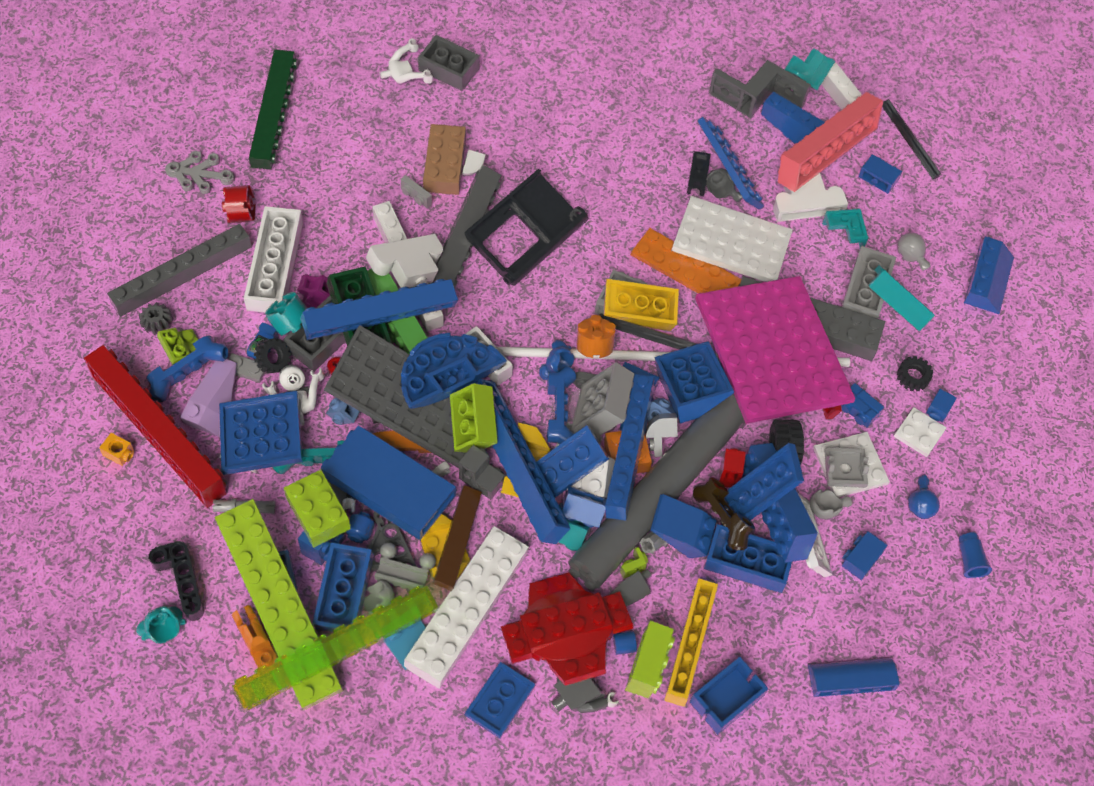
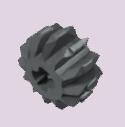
[139,302,172,335]

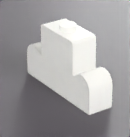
[773,173,848,222]
[366,234,443,288]

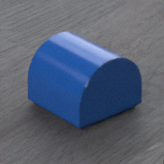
[612,631,637,655]

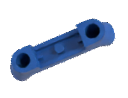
[146,336,228,402]
[547,366,576,445]

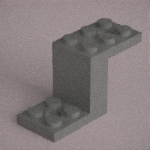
[709,60,811,118]

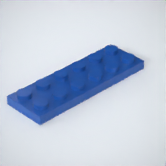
[698,117,764,210]
[722,443,804,526]

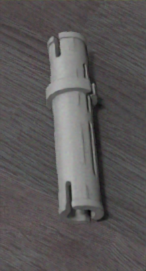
[213,498,276,514]

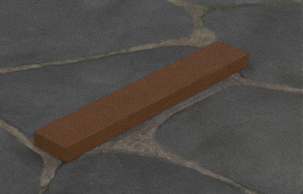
[432,485,482,591]

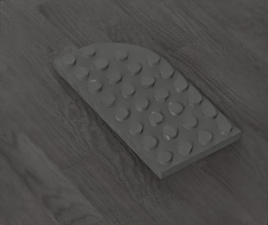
[324,325,466,468]

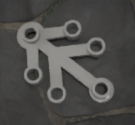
[165,151,235,194]

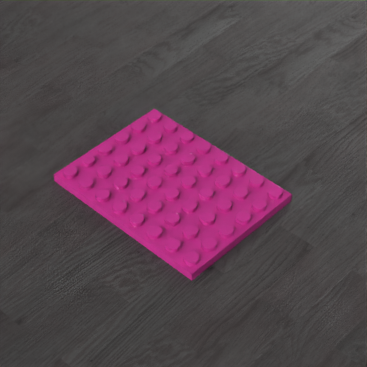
[695,276,855,424]

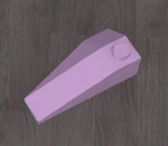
[180,359,237,438]

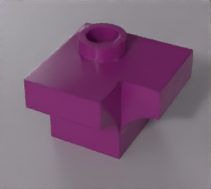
[297,274,330,308]

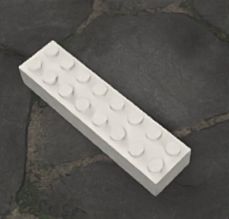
[404,526,529,689]

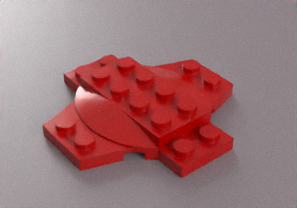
[500,572,633,686]

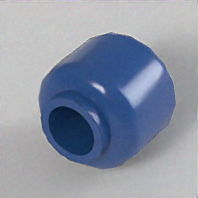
[346,512,375,543]

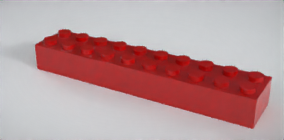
[84,345,227,508]

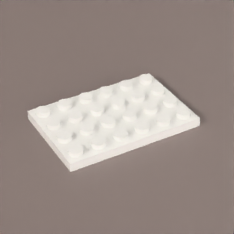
[671,196,793,282]

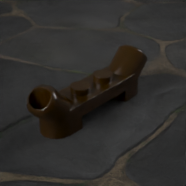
[693,477,755,550]

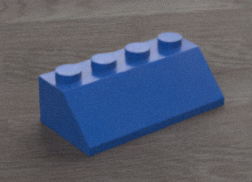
[964,236,1014,314]

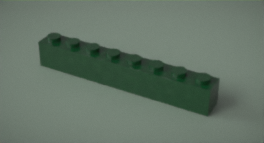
[249,49,298,170]

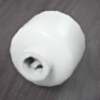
[279,365,305,391]

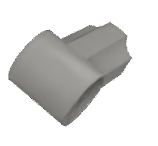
[640,531,668,554]

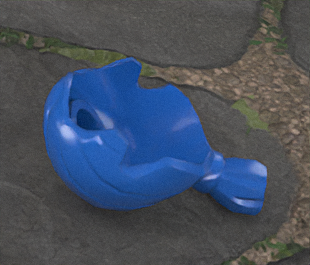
[908,475,940,519]

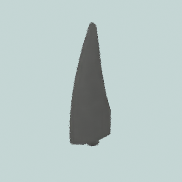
[608,569,652,607]

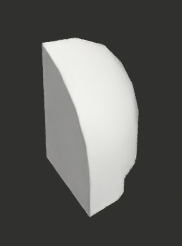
[461,150,485,176]

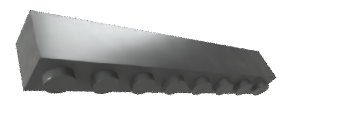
[430,165,501,288]
[107,224,252,317]

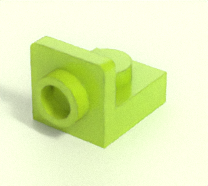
[620,547,648,579]

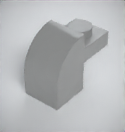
[646,413,678,457]

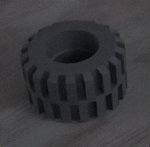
[769,420,804,466]

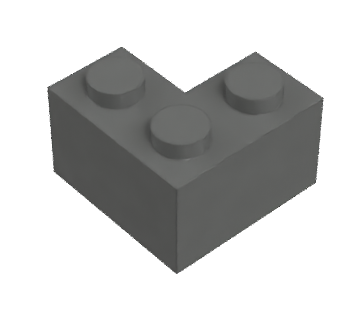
[459,445,505,500]

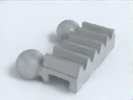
[375,543,436,593]

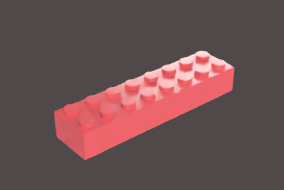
[778,92,883,192]

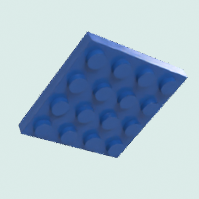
[219,391,303,475]

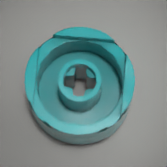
[265,292,307,336]

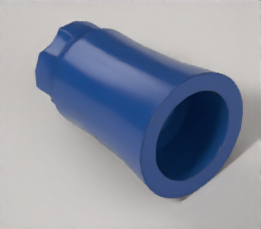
[959,532,992,578]

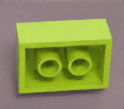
[450,383,498,453]
[283,469,351,548]
[625,621,675,699]

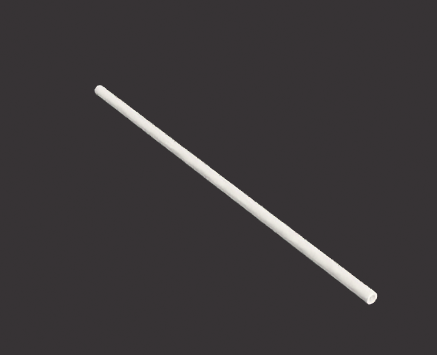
[496,346,850,367]

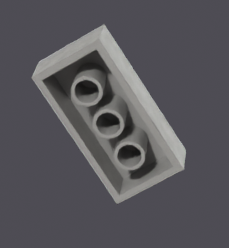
[841,246,896,319]

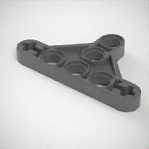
[368,511,419,595]

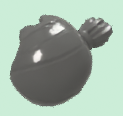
[706,168,743,203]

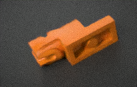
[232,605,281,675]

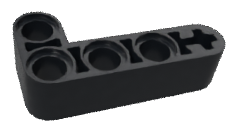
[148,541,204,621]

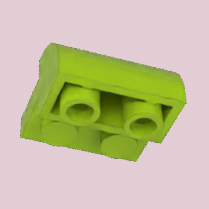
[157,328,198,365]

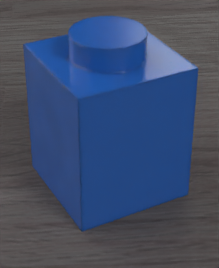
[926,389,957,422]

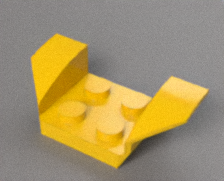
[501,422,551,498]
[420,514,470,586]

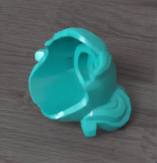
[136,606,186,644]

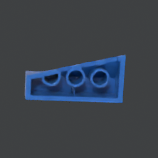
[761,92,825,144]

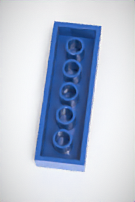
[742,443,818,563]

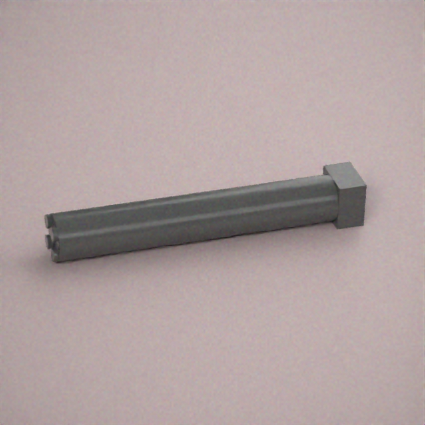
[568,394,746,591]

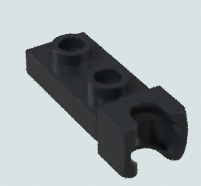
[687,151,711,197]

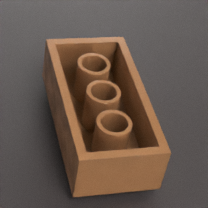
[423,124,466,195]

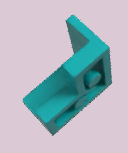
[784,48,835,90]
[822,209,868,248]

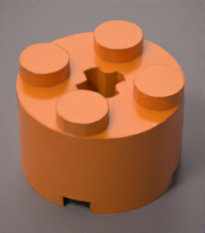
[577,315,616,358]

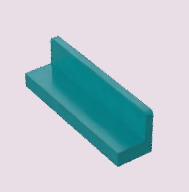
[868,265,935,331]

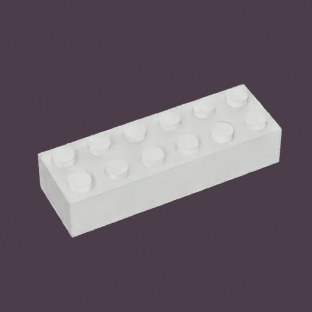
[244,206,303,312]

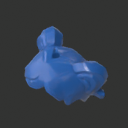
[539,340,574,380]

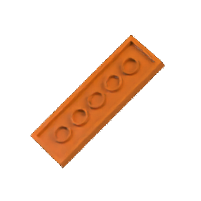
[630,228,742,294]

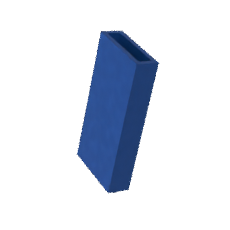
[321,425,456,540]

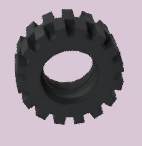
[254,338,292,373]
[897,356,933,392]

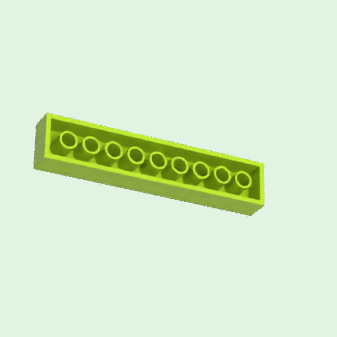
[214,499,343,710]

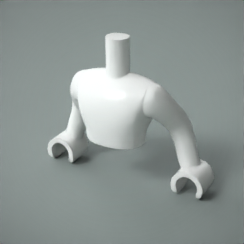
[380,38,433,84]
[262,368,325,426]

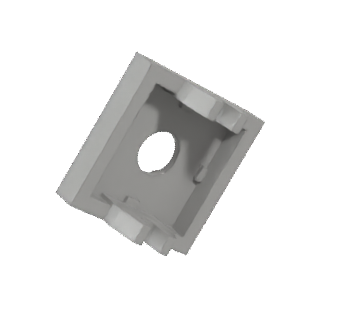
[824,447,869,488]

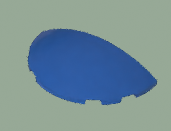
[401,333,507,409]

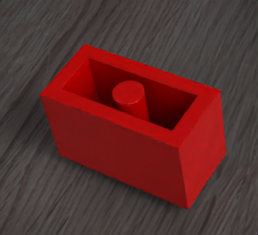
[718,448,746,488]

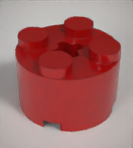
[222,185,256,223]

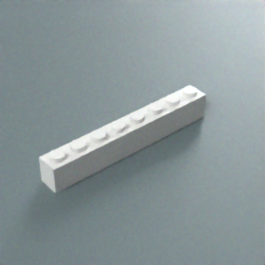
[372,201,444,332]

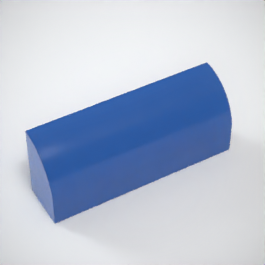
[808,658,900,697]

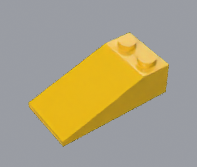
[604,279,679,331]

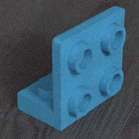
[380,607,426,670]

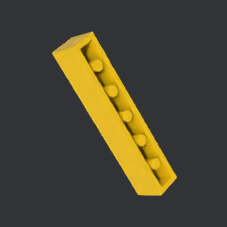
[664,578,718,707]

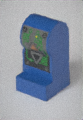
[247,322,279,359]

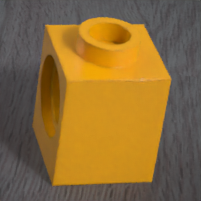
[99,433,134,466]

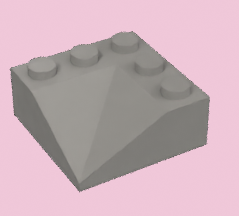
[571,362,634,438]

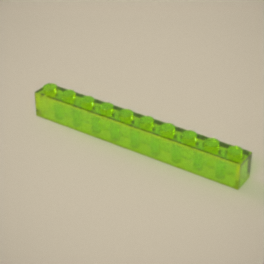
[232,585,439,713]

